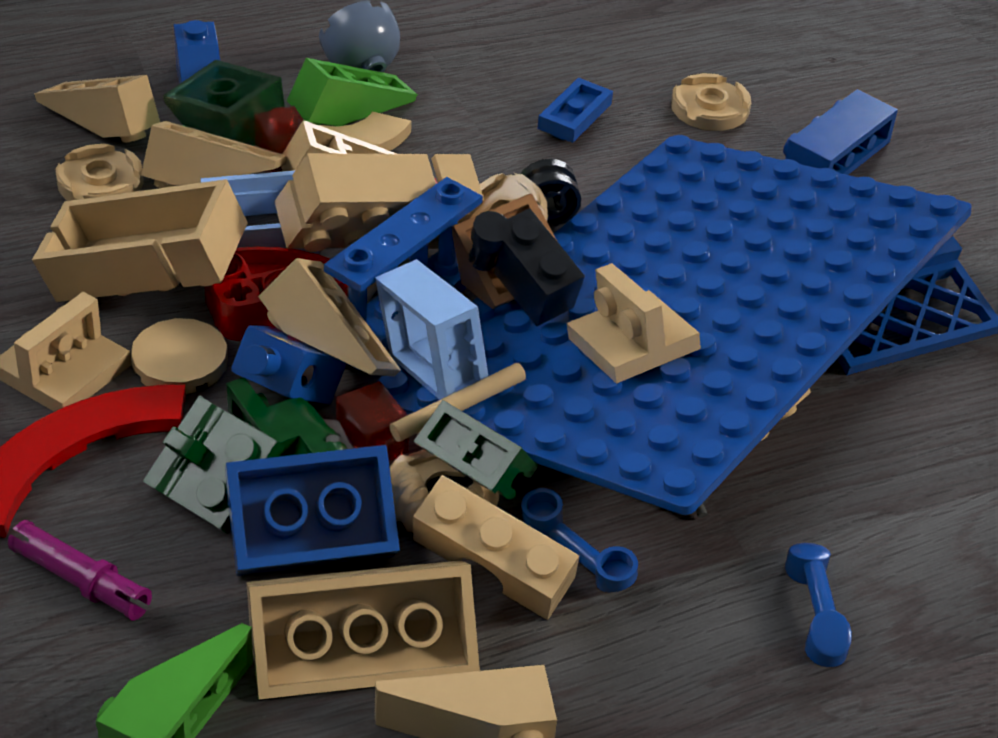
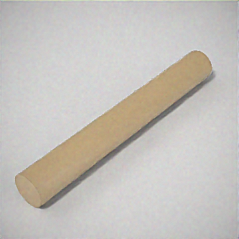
[390,362,526,442]

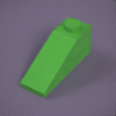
[287,58,418,126]
[96,623,253,738]

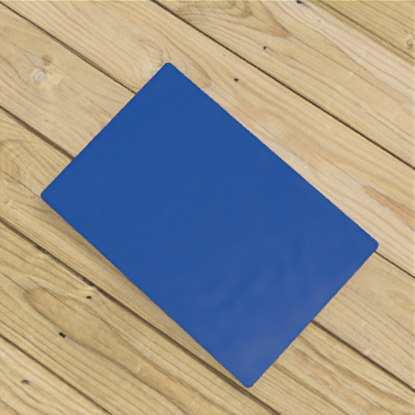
[365,135,971,515]

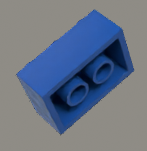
[225,445,400,576]

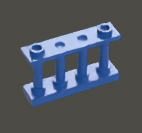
[324,177,483,371]

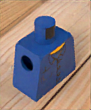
[231,325,347,405]

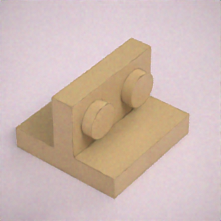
[567,263,701,384]
[0,292,131,412]

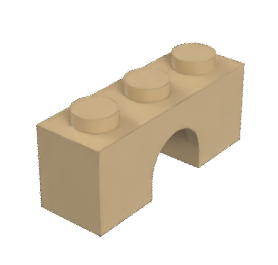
[413,475,580,620]

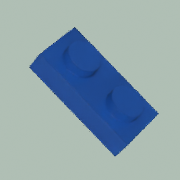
[537,78,613,143]

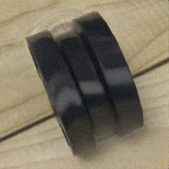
[521,159,582,227]

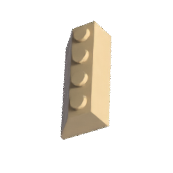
[246,560,480,700]

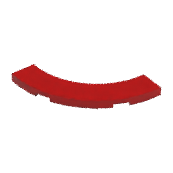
[0,385,186,538]

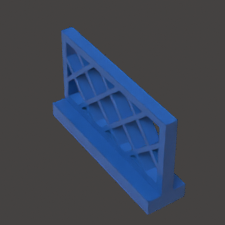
[837,236,998,375]

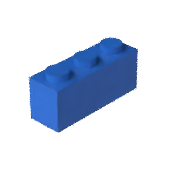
[783,89,898,175]

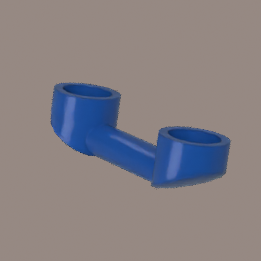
[521,488,638,593]
[785,543,852,667]

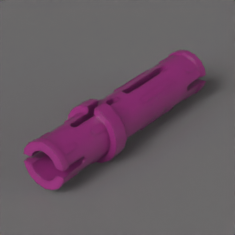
[7,520,152,621]

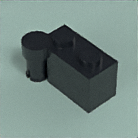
[468,208,585,327]

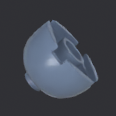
[319,1,400,72]

